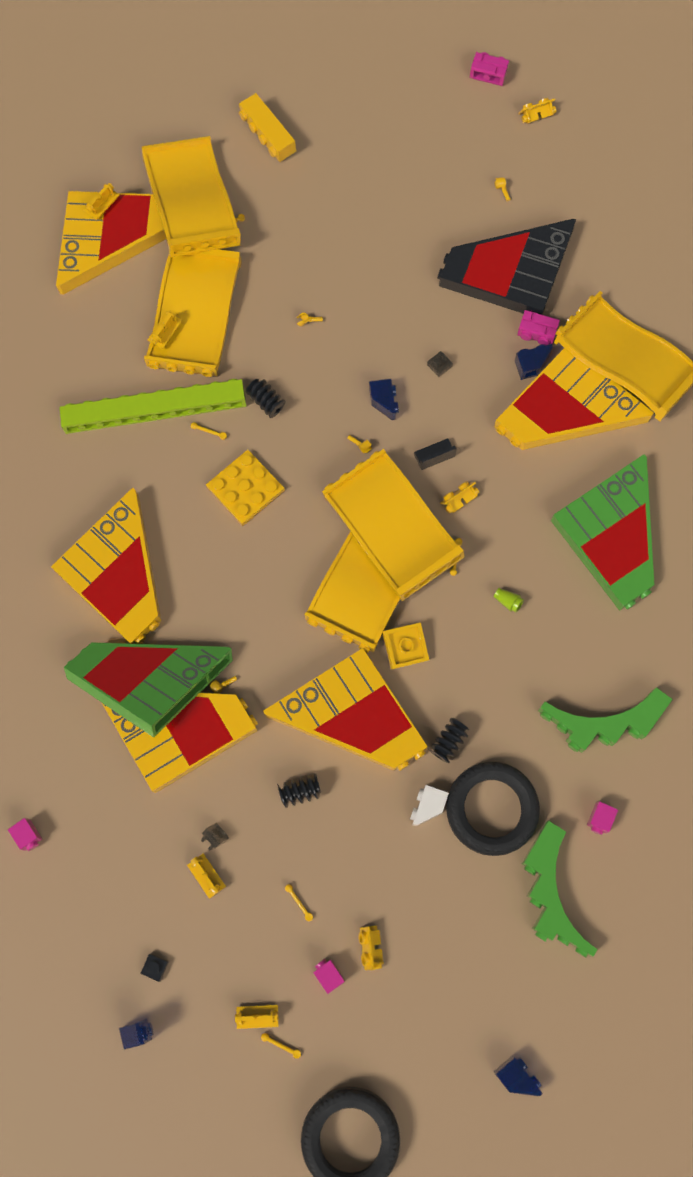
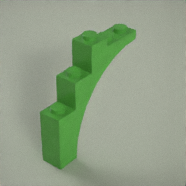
[538,687,673,753]
[521,821,598,958]

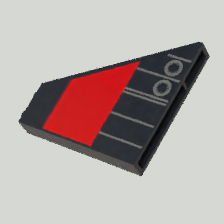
[437,219,576,315]

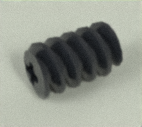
[246,379,286,418]
[430,718,469,763]
[277,773,321,808]

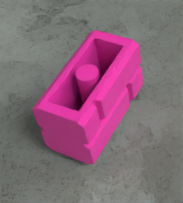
[470,52,509,86]
[517,310,560,346]

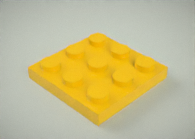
[206,449,285,526]

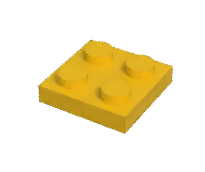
[382,622,429,669]

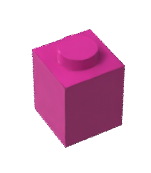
[587,801,618,835]
[7,818,42,851]
[313,959,345,994]

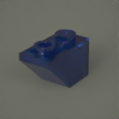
[515,344,553,380]
[369,379,399,420]
[119,1019,154,1050]
[493,1055,543,1096]

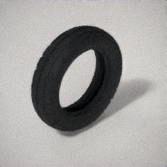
[446,762,540,856]
[301,1087,400,1177]

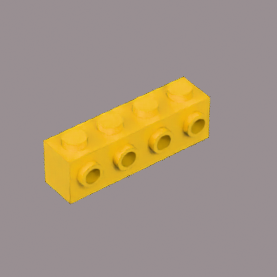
[239,93,296,162]

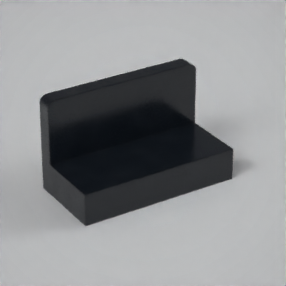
[414,438,457,470]

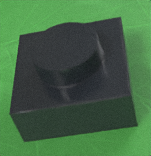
[140,954,169,982]

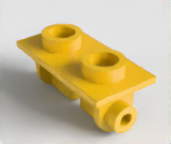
[518,98,556,124]
[83,183,120,220]
[147,310,182,349]
[440,481,479,514]
[187,853,226,899]
[359,926,384,970]
[235,1005,279,1029]

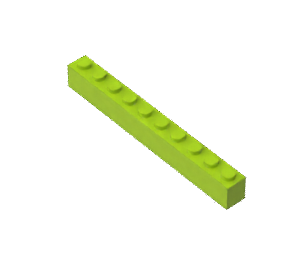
[59,379,247,434]

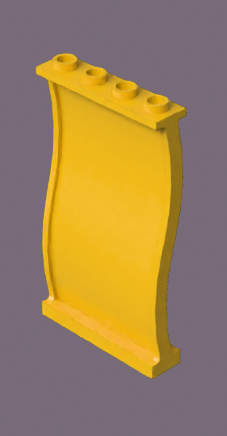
[141,136,240,257]
[144,249,242,377]
[554,291,693,421]
[322,448,465,601]
[304,531,400,653]

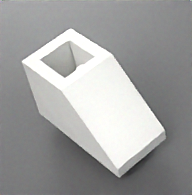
[410,785,449,826]

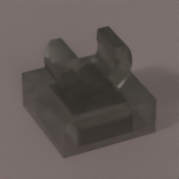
[427,351,453,377]
[201,823,229,850]

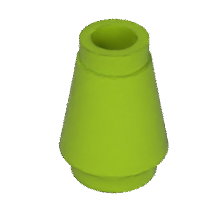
[494,588,524,612]

